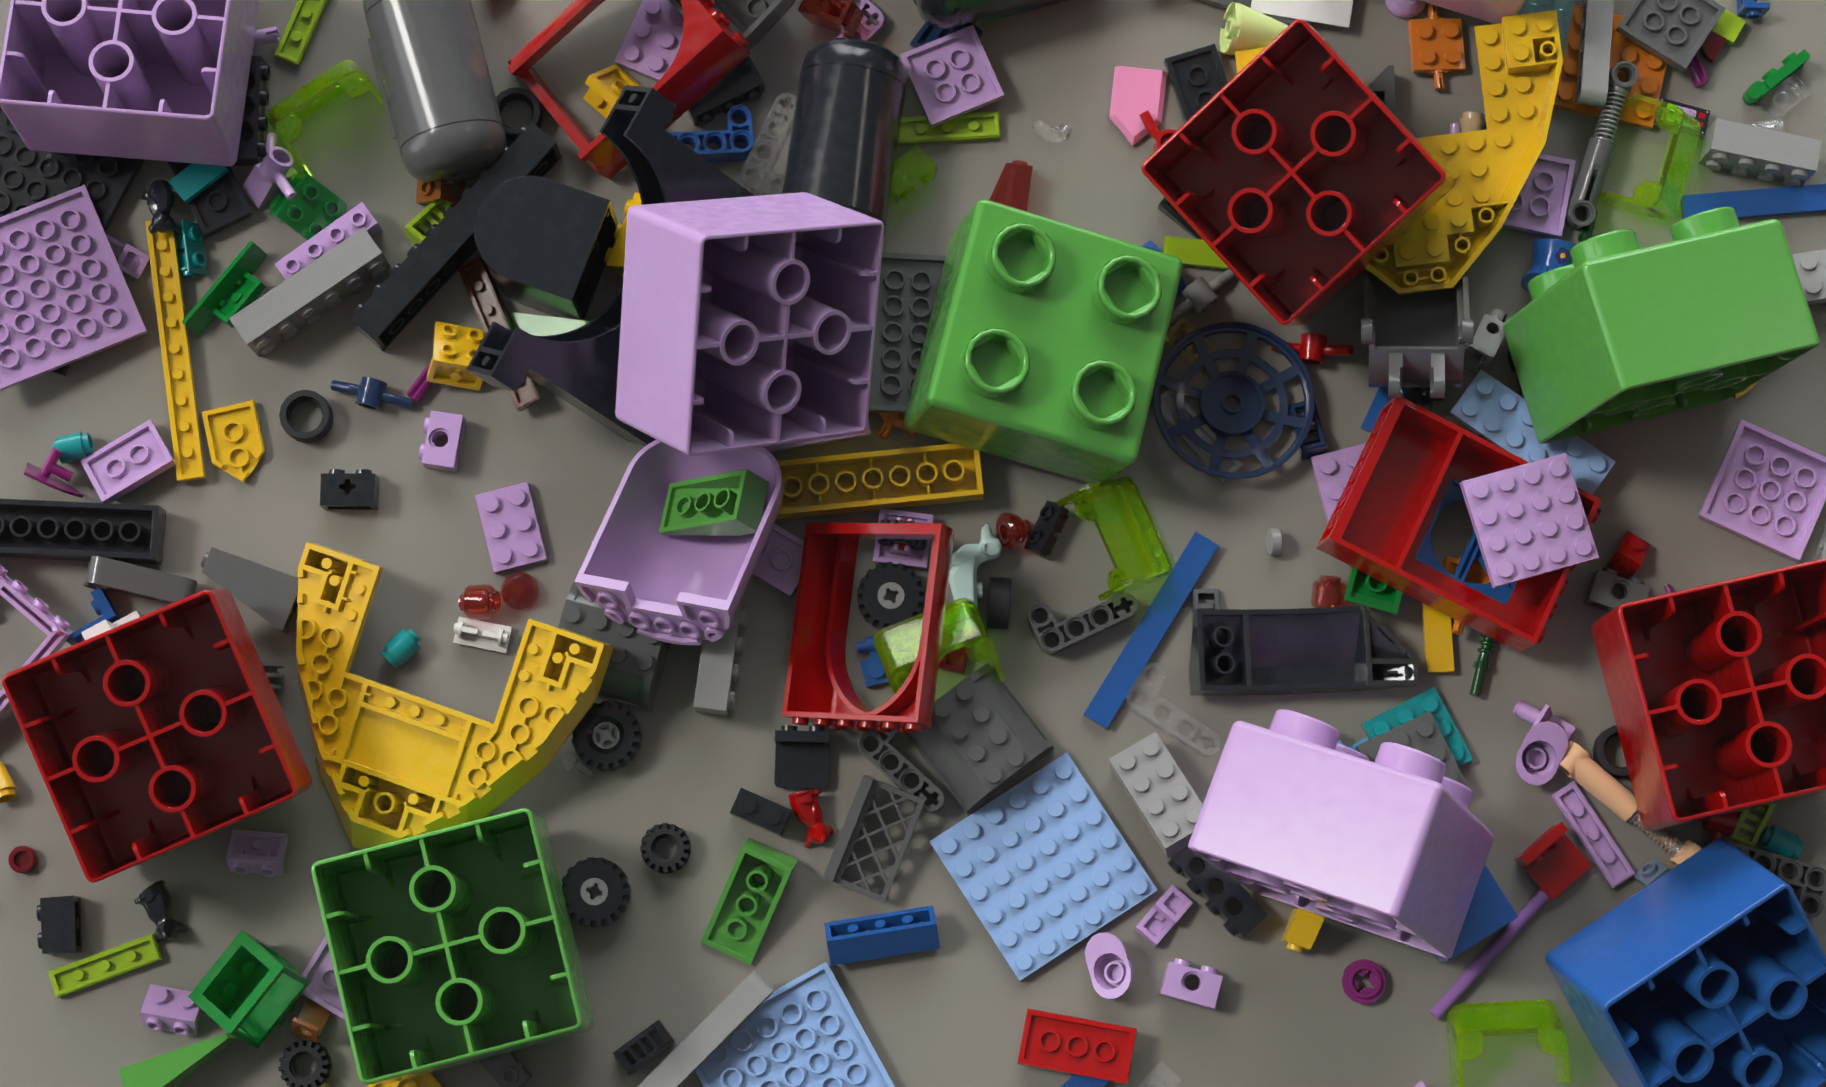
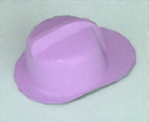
[1515,721,1568,785]
[1085,932,1134,999]

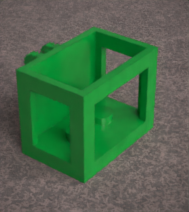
[188,930,310,1049]

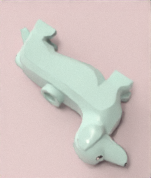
[944,523,1002,638]

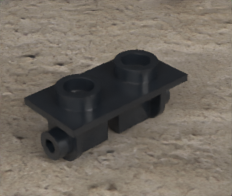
[1024,500,1069,558]

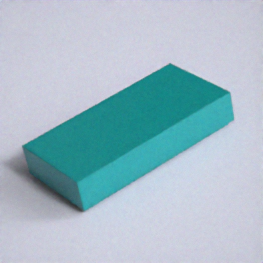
[168,163,229,204]

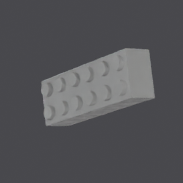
[229,227,390,356]

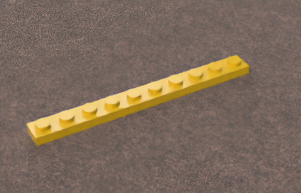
[145,220,206,482]

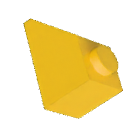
[1281,907,1325,954]

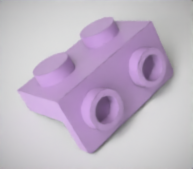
[140,984,202,1036]

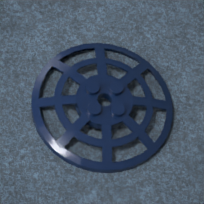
[1153,322,1314,480]

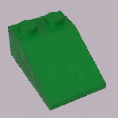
[1343,566,1403,615]

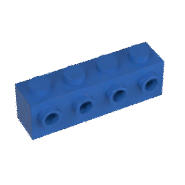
[824,905,940,966]

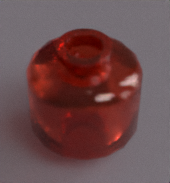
[1311,575,1347,608]
[459,584,501,620]

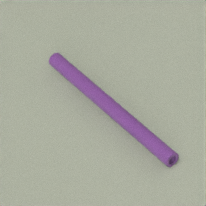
[1429,890,1549,1020]

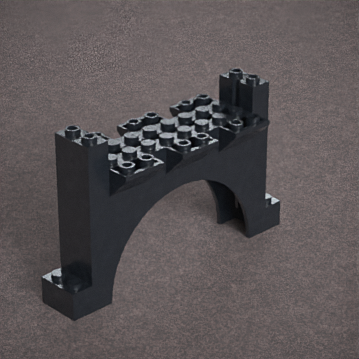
[466,85,755,446]

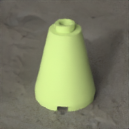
[1219,2,1289,55]

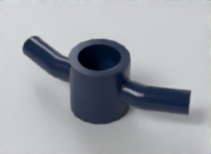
[331,377,413,410]

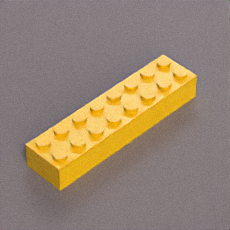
[776,443,984,520]

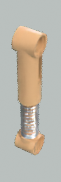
[1558,741,1702,867]

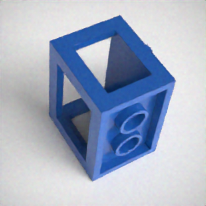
[1434,864,1518,963]

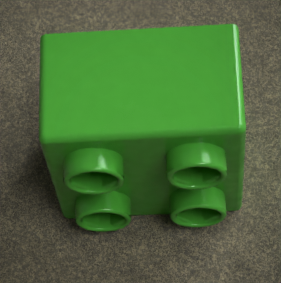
[904,199,1183,485]
[1503,207,1820,444]
[311,808,594,1084]

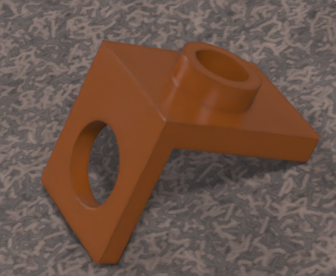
[416,179,465,205]
[291,999,332,1043]

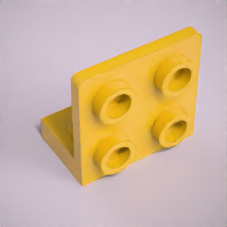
[426,321,485,391]

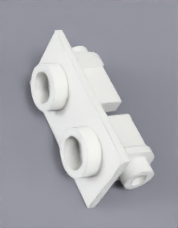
[453,616,512,653]

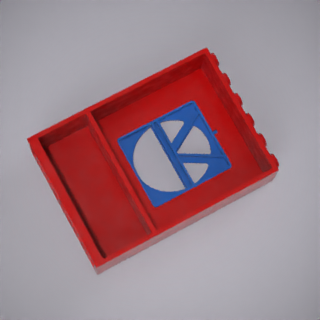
[1316,397,1602,653]

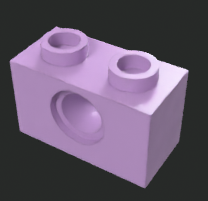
[419,410,467,472]
[1159,958,1223,1009]

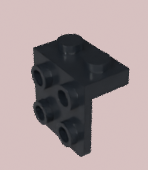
[774,725,831,789]

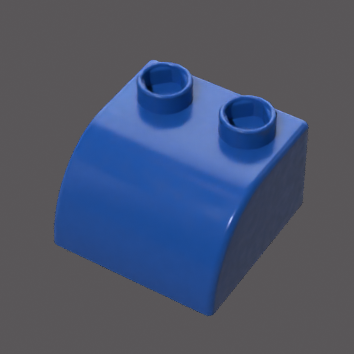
[1545,838,1826,1087]

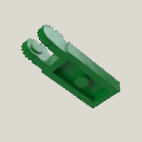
[1742,49,1810,106]

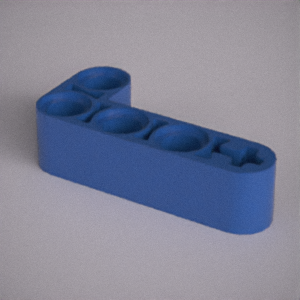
[670,105,753,163]

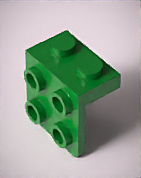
[268,172,347,240]

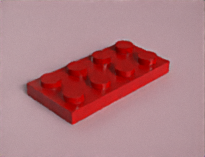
[1017,1008,1137,1085]

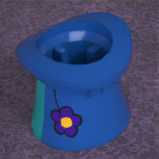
[1521,238,1576,291]

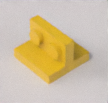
[583,64,642,119]

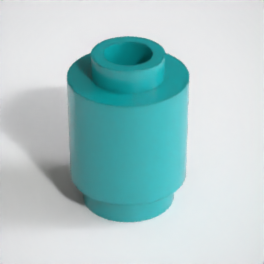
[51,432,94,464]
[381,628,421,668]
[1760,824,1804,860]

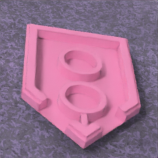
[1109,66,1167,147]

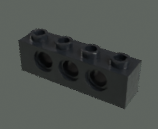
[233,56,270,166]
[1167,847,1268,938]

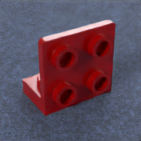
[1514,822,1591,900]

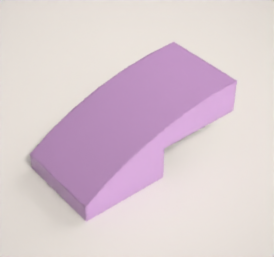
[106,234,150,280]
[1134,885,1193,947]

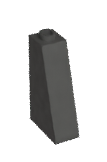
[201,547,298,634]

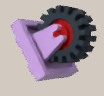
[873,508,934,569]

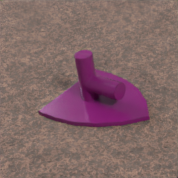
[24,447,84,498]

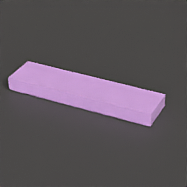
[1550,781,1636,889]

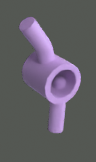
[258,132,297,200]

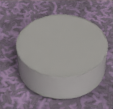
[1266,528,1283,555]

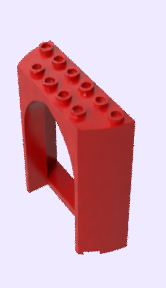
[507,0,751,180]
[782,523,955,734]

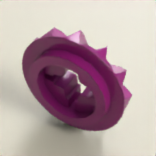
[1341,959,1386,1004]

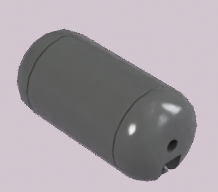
[363,0,507,184]

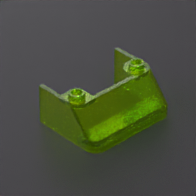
[267,59,387,176]
[1598,93,1701,220]
[1057,476,1172,601]
[873,598,1006,695]
[1446,999,1571,1087]

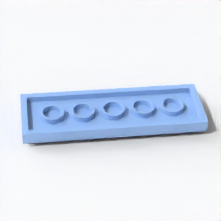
[1449,370,1616,495]

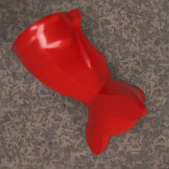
[788,789,834,848]

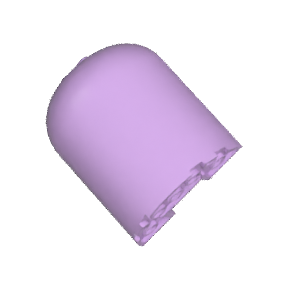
[574,440,783,645]

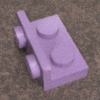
[226,829,288,877]

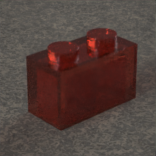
[798,0,864,37]

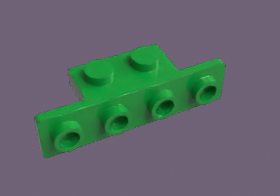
[182,241,267,336]

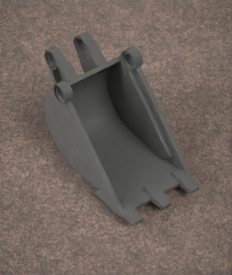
[1361,269,1474,398]

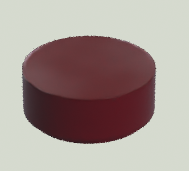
[8,846,38,874]

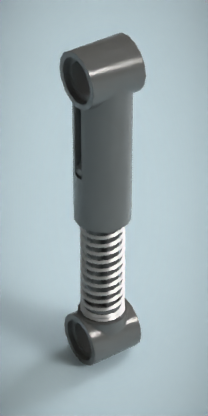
[1565,61,1639,230]

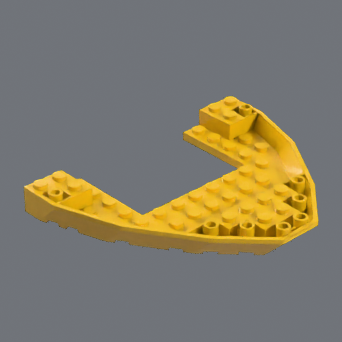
[1235,10,1563,295]
[296,542,614,850]

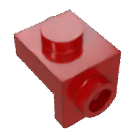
[1607,530,1651,579]

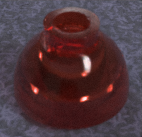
[996,512,1031,550]
[501,572,539,610]

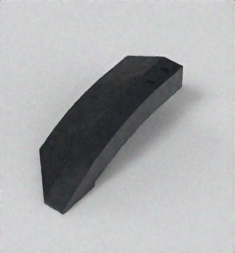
[1189,605,1419,696]

